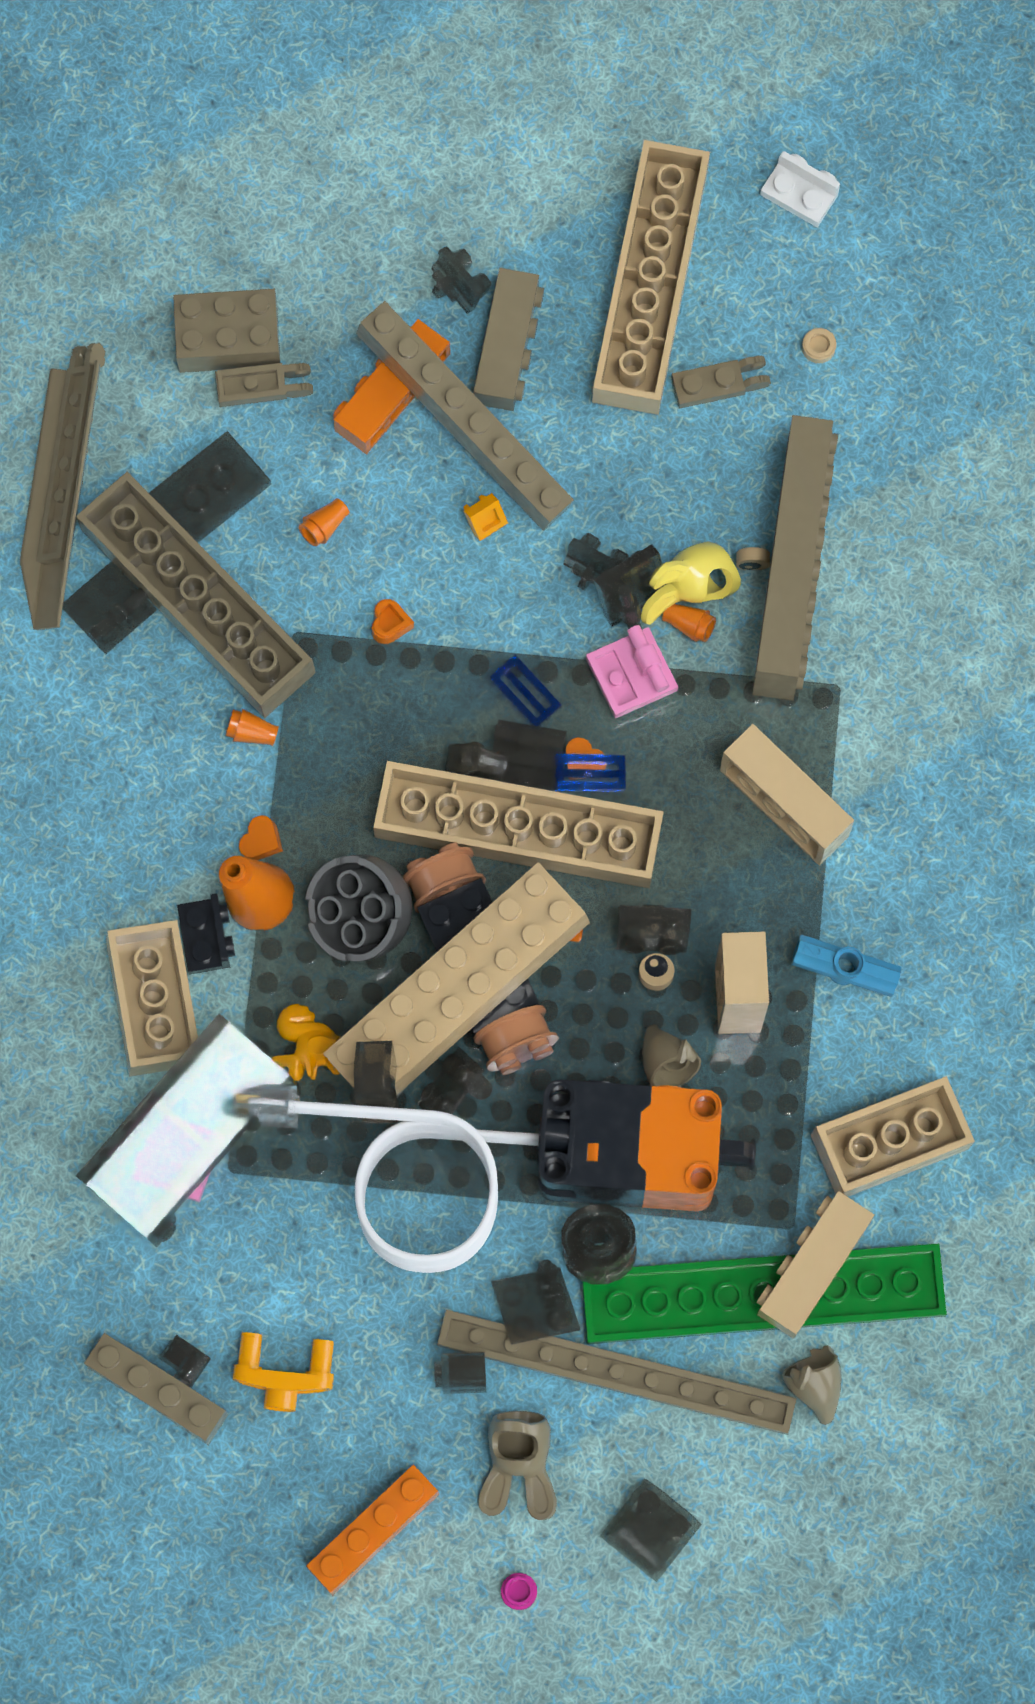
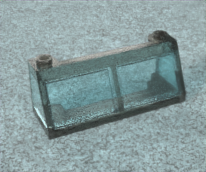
[76,1014,299,1247]

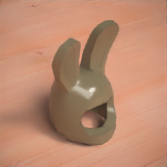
[479,1411,557,1520]

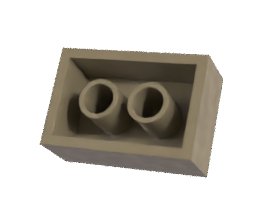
[173,288,281,373]

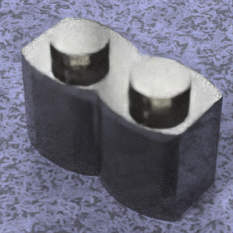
[434,1352,487,1394]

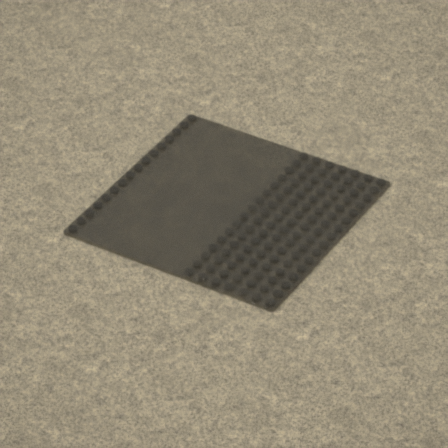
[228,632,841,1230]

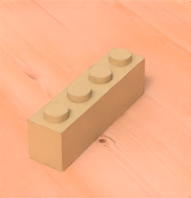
[756,1191,875,1339]

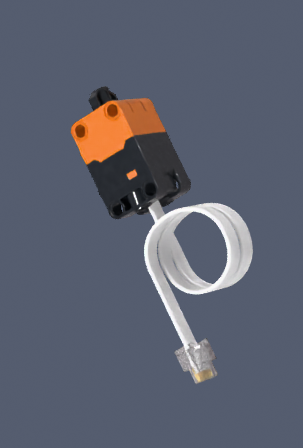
[233,1079,756,1273]

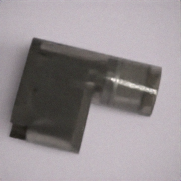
[158,1335,211,1388]

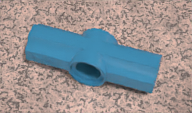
[791,935,901,997]

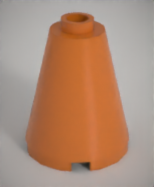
[219,856,295,931]

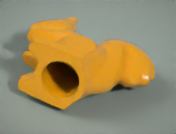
[272,1004,341,1083]

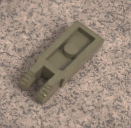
[671,355,771,409]
[215,363,313,407]

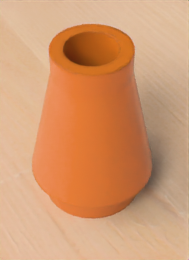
[299,498,350,546]
[662,604,716,642]
[225,708,279,746]

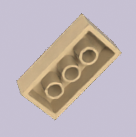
[720,724,854,866]
[106,920,201,1077]
[715,932,769,1034]
[811,1076,975,1197]

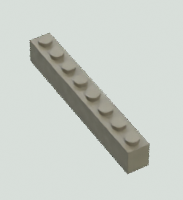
[356,301,574,531]

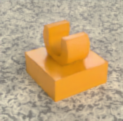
[464,493,508,541]

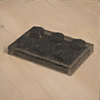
[149,431,271,543]

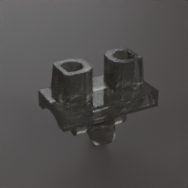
[431,246,492,314]
[563,533,629,593]

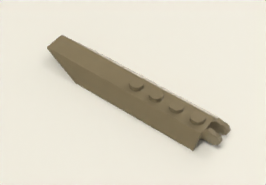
[20,343,106,631]

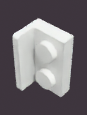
[760,151,840,228]

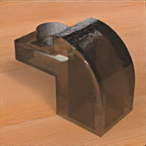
[354,1041,399,1124]

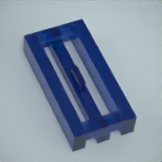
[490,654,562,730]
[554,754,626,792]

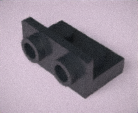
[177,893,235,975]

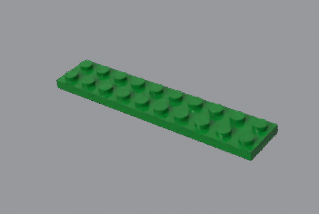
[582,1244,947,1344]

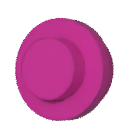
[501,1573,537,1610]

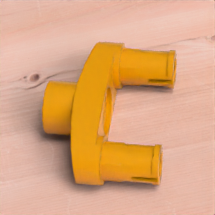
[232,1332,334,1412]

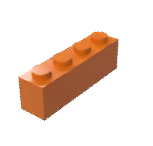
[333,319,450,455]
[306,1464,439,1596]

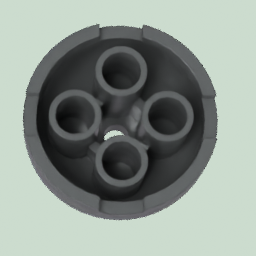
[305,854,412,961]

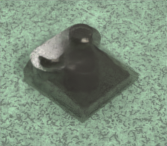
[600,1479,702,1583]

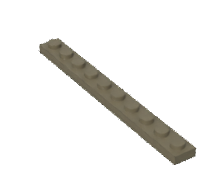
[437,1310,797,1435]

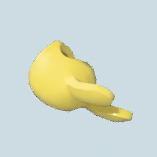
[641,541,741,625]

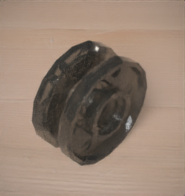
[561,1204,637,1284]

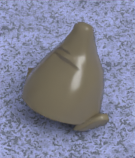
[642,1024,702,1087]
[782,1345,842,1425]

